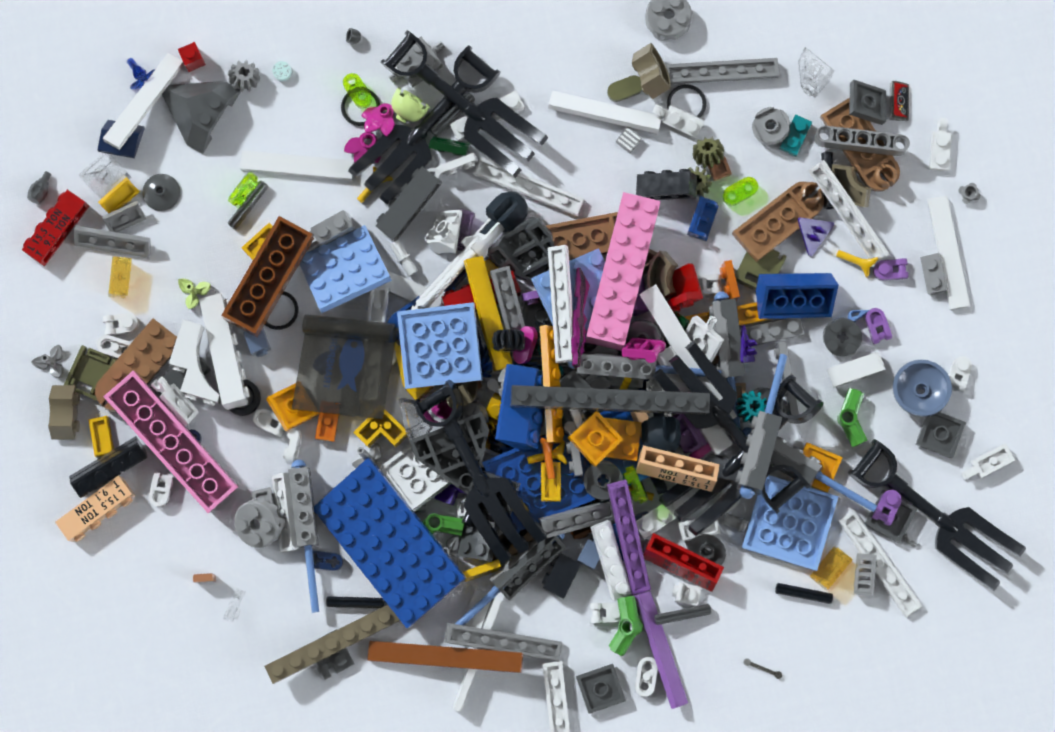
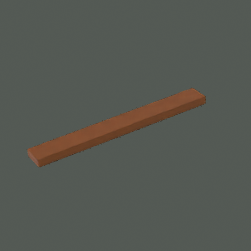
[367,641,523,673]

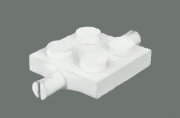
[685,315,724,363]

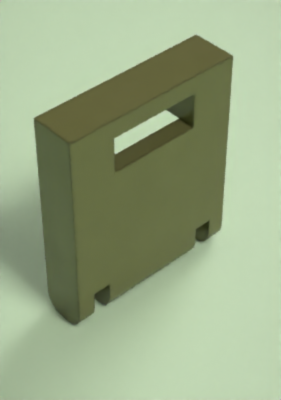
[735,249,787,291]
[64,345,117,401]

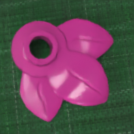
[361,103,395,136]
[344,132,382,163]

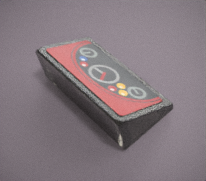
[889,81,909,121]

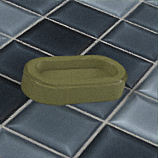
[607,75,642,102]

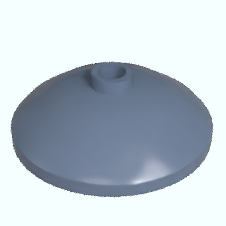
[893,360,952,417]

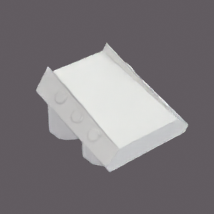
[425,210,462,255]

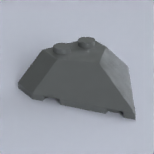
[162,81,241,154]
[487,217,554,282]
[409,412,489,495]

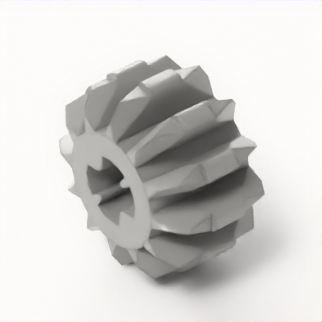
[228,59,260,92]

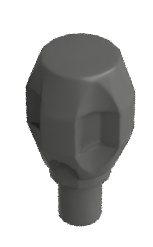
[27,171,52,204]

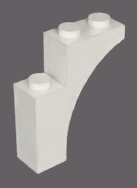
[169,320,221,406]

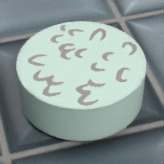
[272,61,292,81]

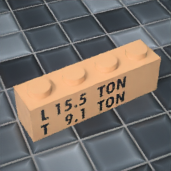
[636,445,720,492]
[55,475,136,542]

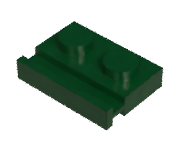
[429,136,470,156]

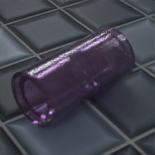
[457,209,475,251]

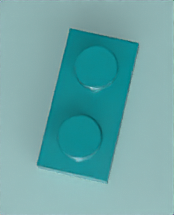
[779,114,812,157]

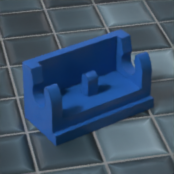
[687,196,719,242]

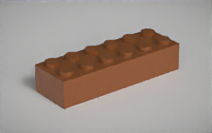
[221,216,314,337]

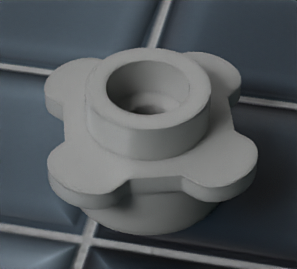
[958,183,980,204]

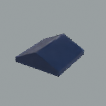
[97,120,145,159]

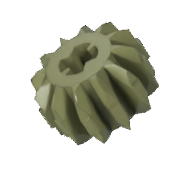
[692,136,724,169]
[688,166,712,199]

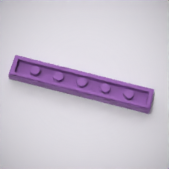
[607,479,651,595]
[635,591,688,709]

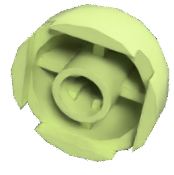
[391,87,430,123]

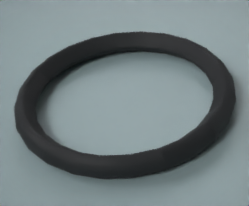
[667,84,706,118]
[341,88,380,126]
[265,291,299,330]

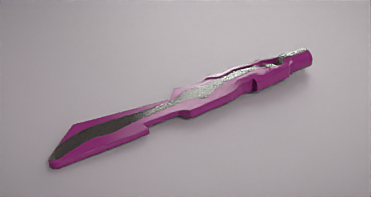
[571,268,590,367]

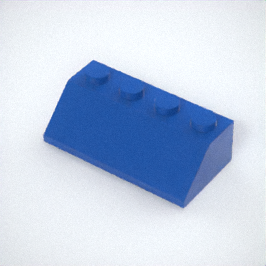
[756,273,839,319]
[495,364,544,450]

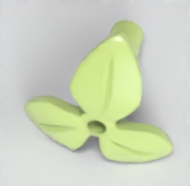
[178,278,211,309]

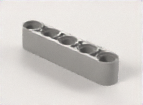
[814,126,910,156]

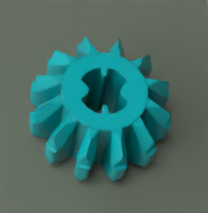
[735,391,767,423]

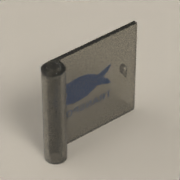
[292,314,399,420]

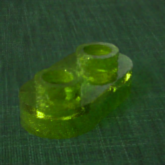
[343,73,372,108]
[228,172,258,206]
[722,177,758,206]
[623,465,647,504]

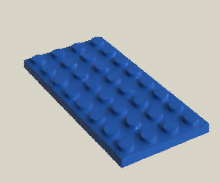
[482,411,650,531]
[314,458,466,629]

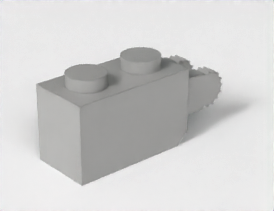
[307,210,356,252]

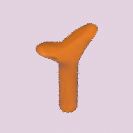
[540,438,555,479]

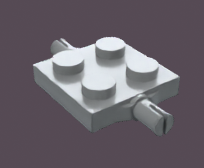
[389,36,445,88]

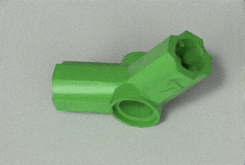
[837,388,868,448]
[422,513,464,536]
[609,596,643,656]

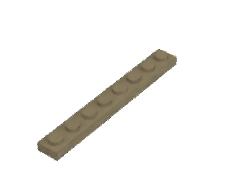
[264,605,400,684]

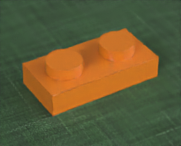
[720,260,740,301]
[315,401,341,442]

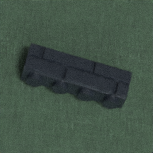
[69,436,148,498]

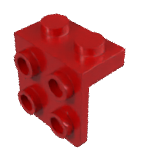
[667,263,703,312]

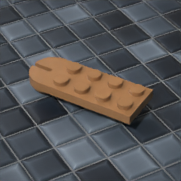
[820,98,900,192]
[732,181,824,263]
[546,212,618,261]
[95,318,177,412]

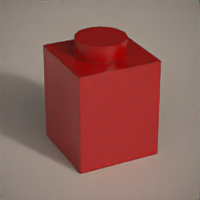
[178,42,206,72]

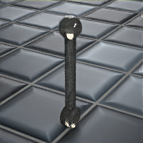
[743,658,782,679]

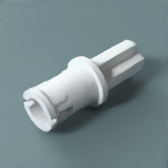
[390,240,419,277]

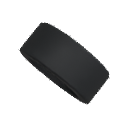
[229,379,261,416]

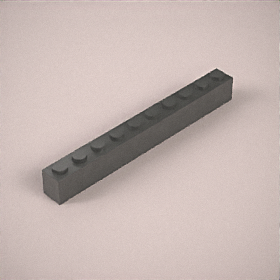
[510,385,710,415]

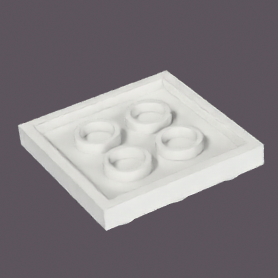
[382,433,451,512]

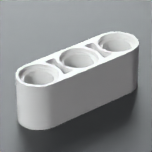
[827,352,886,388]

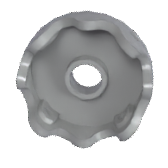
[645,0,692,40]
[234,497,285,548]

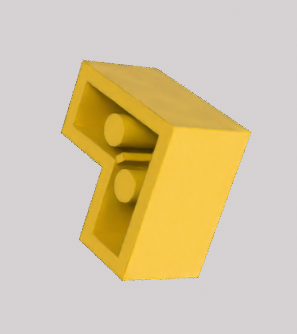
[353,405,410,448]

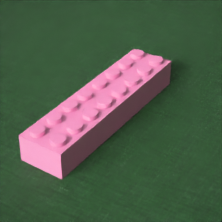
[586,192,661,351]
[103,371,239,513]

